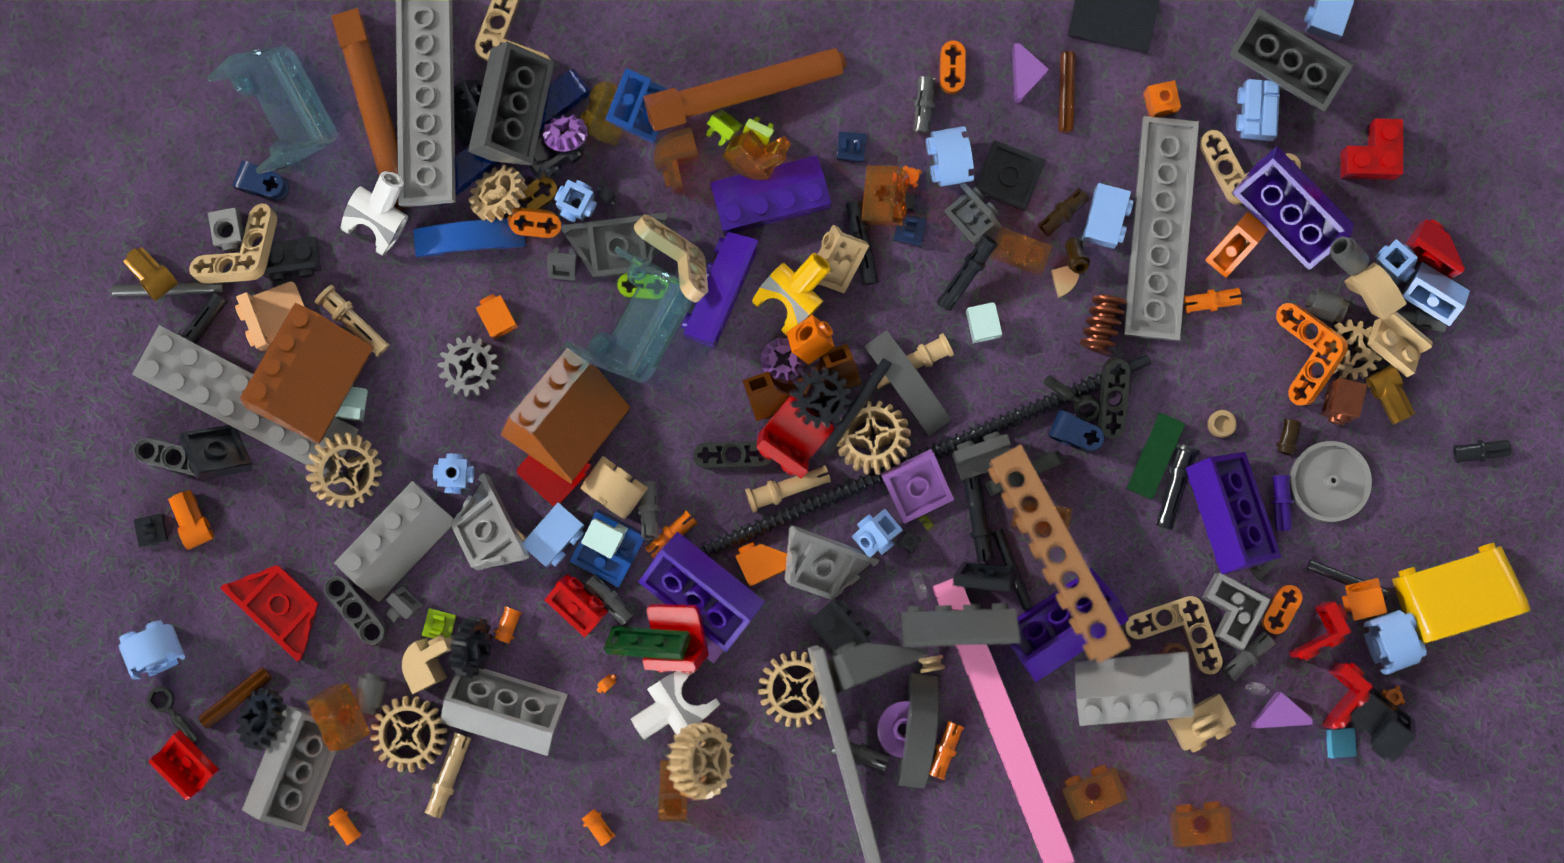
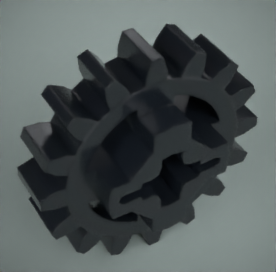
[789,366,851,428]
[449,616,492,678]
[236,688,286,751]

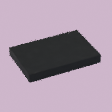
[1067,0,1159,53]

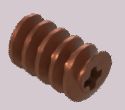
[1080,294,1128,355]

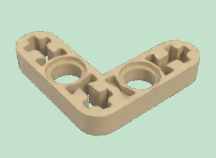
[475,0,550,62]
[1199,130,1301,205]
[189,204,277,284]
[634,214,708,302]
[1124,596,1223,675]

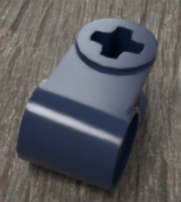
[232,160,290,201]
[1048,410,1104,453]

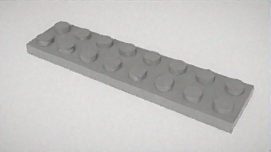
[396,0,456,207]
[1123,116,1199,341]
[132,325,359,475]

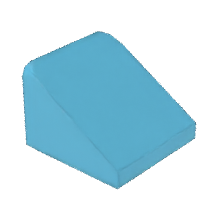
[1326,728,1357,758]

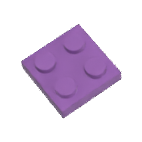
[881,449,954,524]

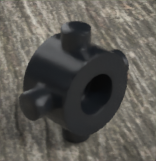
[596,185,617,205]
[896,191,917,212]
[897,530,921,554]

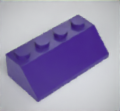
[1232,146,1354,270]
[710,155,831,236]
[681,232,759,350]
[1186,452,1282,575]
[639,532,765,652]
[1008,568,1129,682]

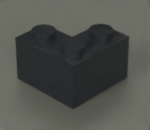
[1349,687,1416,762]

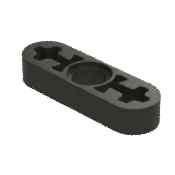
[1098,357,1130,439]
[693,441,773,469]
[985,450,1064,496]

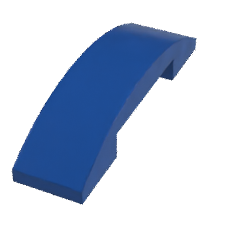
[413,219,526,257]

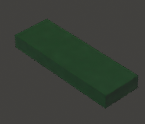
[1126,413,1185,500]
[603,626,691,660]

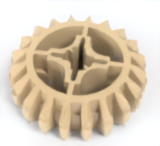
[837,400,911,475]
[305,432,382,508]
[758,651,824,727]
[370,696,447,773]
[666,723,734,800]

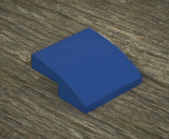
[605,68,668,143]
[569,509,645,588]

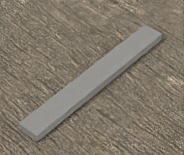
[808,645,882,863]

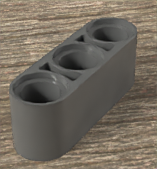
[133,438,195,476]
[324,576,388,645]

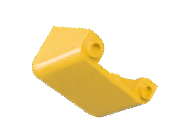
[1392,542,1531,643]

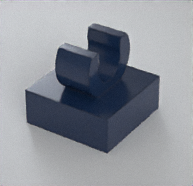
[836,131,866,163]
[893,213,926,246]

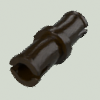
[1037,187,1090,237]

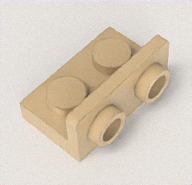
[818,225,869,293]
[1367,311,1433,377]

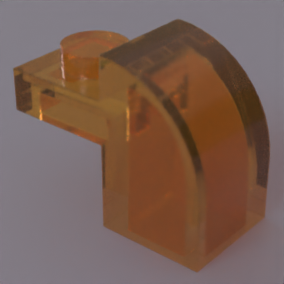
[654,127,699,193]
[722,129,791,180]
[658,760,689,822]

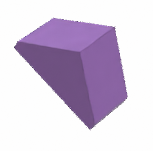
[1012,43,1049,104]
[1251,692,1313,728]

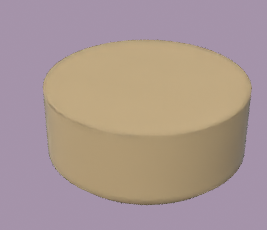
[1207,410,1237,438]

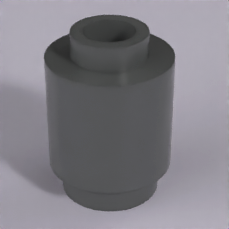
[1330,237,1369,275]
[1305,287,1349,323]
[354,672,387,715]

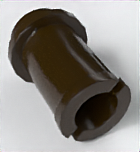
[1065,237,1090,274]
[1276,419,1302,456]

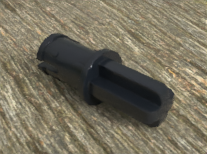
[1453,440,1511,463]

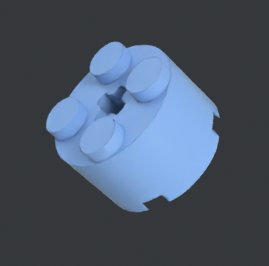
[926,126,974,187]
[1364,610,1427,675]
[119,620,185,679]

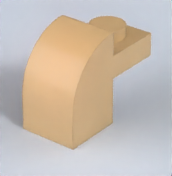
[1344,262,1407,320]
[402,635,453,694]

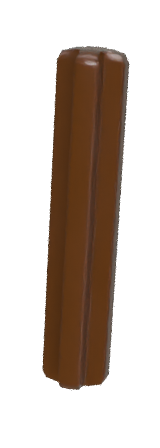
[1058,51,1076,133]
[198,667,272,728]

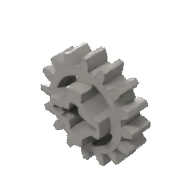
[438,336,499,397]

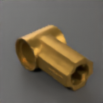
[123,247,178,301]
[1366,365,1415,425]

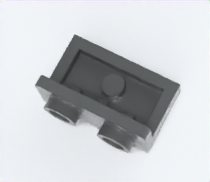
[944,182,1002,247]
[952,431,1011,480]

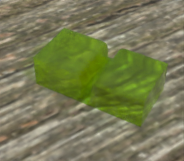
[917,514,934,530]

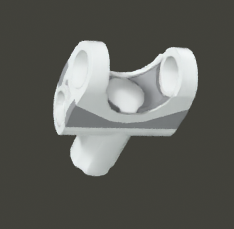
[341,171,408,256]
[631,669,720,740]

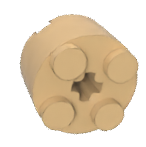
[580,456,648,520]

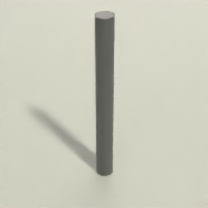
[111,282,224,296]

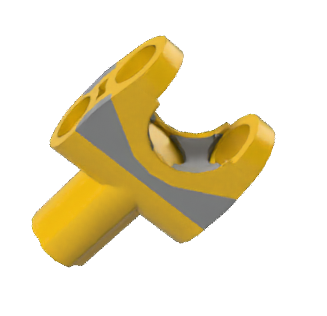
[752,253,831,335]

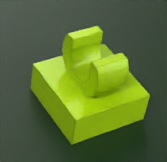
[706,109,743,146]
[739,117,774,155]
[422,608,457,639]

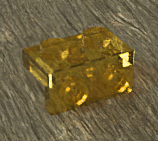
[580,82,623,146]

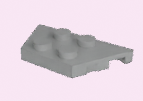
[451,473,530,570]
[785,525,880,600]

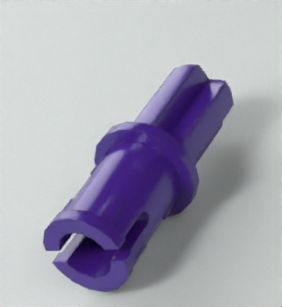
[1271,475,1294,531]

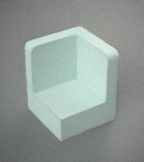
[966,302,1002,343]
[335,387,368,422]
[581,518,628,559]

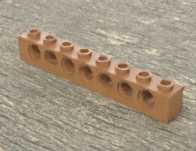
[988,445,1130,663]

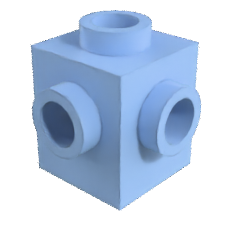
[555,180,597,222]
[1376,239,1417,286]
[433,454,474,494]
[851,509,903,558]

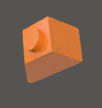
[1205,211,1269,278]
[735,542,787,587]

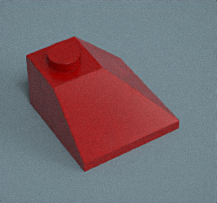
[1405,219,1465,279]

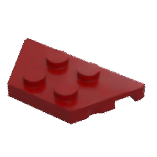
[220,565,320,662]

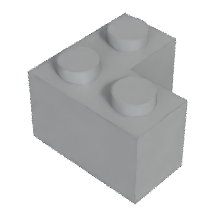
[1202,573,1270,650]

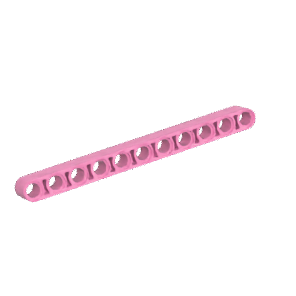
[932,578,1074,863]

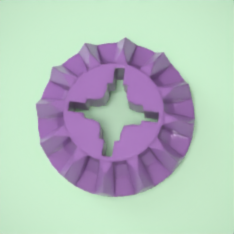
[543,114,588,151]
[761,338,805,381]

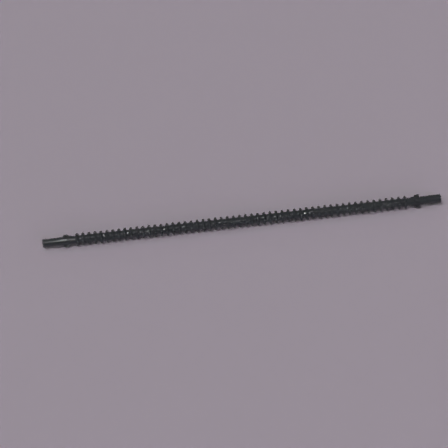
[699,354,1151,558]

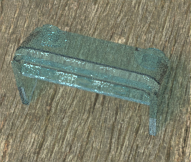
[206,46,337,174]
[564,247,692,383]

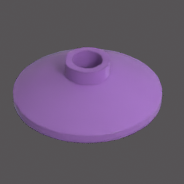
[877,701,909,758]

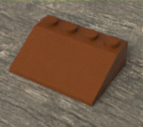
[240,303,374,444]
[501,346,630,483]

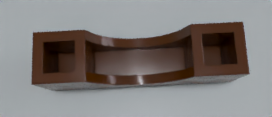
[742,343,861,421]

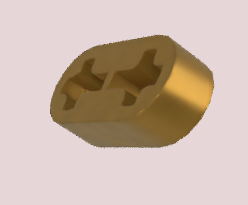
[512,177,558,219]

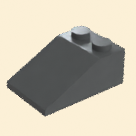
[827,642,928,694]

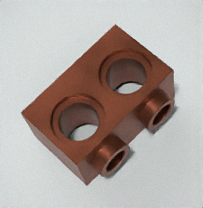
[1321,378,1367,425]

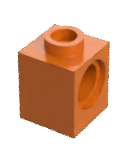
[1144,80,1181,117]
[476,294,518,340]
[786,314,835,365]
[1342,578,1387,621]

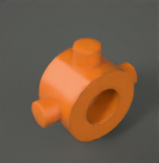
[899,165,922,188]
[597,674,617,693]
[1381,685,1405,705]

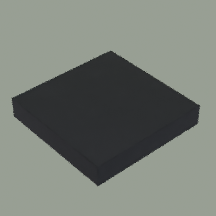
[976,140,1046,212]
[179,425,253,480]
[953,562,1018,592]

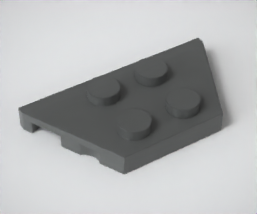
[561,212,668,278]

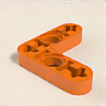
[1276,303,1348,405]

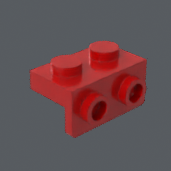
[544,574,609,637]
[149,730,219,800]

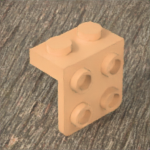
[235,282,305,352]

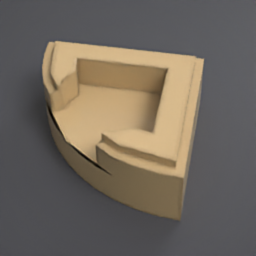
[1051,266,1079,298]

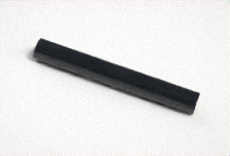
[992,528,1033,610]
[1306,559,1390,600]

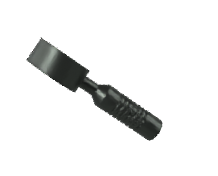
[1044,375,1100,421]
[147,687,199,743]

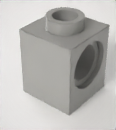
[208,208,244,252]

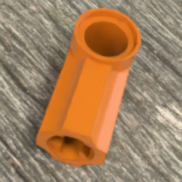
[168,490,214,550]

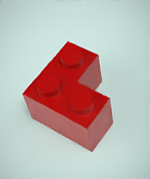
[1341,119,1403,180]

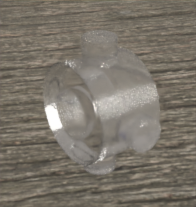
[1246,682,1270,696]

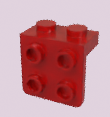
[756,396,834,479]
[517,455,593,506]
[1289,601,1351,660]
[643,604,709,673]
[1321,662,1373,729]

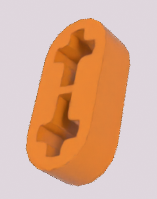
[940,40,966,94]
[507,208,561,238]
[1261,585,1302,634]

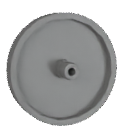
[1290,441,1372,522]

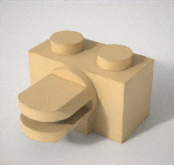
[1167,694,1236,753]

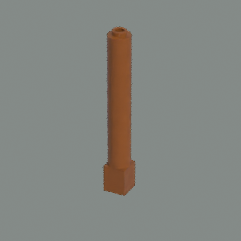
[331,8,409,210]
[643,48,847,131]

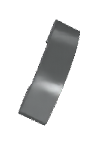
[864,330,951,436]
[896,673,939,788]

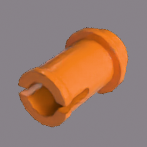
[493,607,522,644]
[328,808,362,845]
[582,809,616,846]

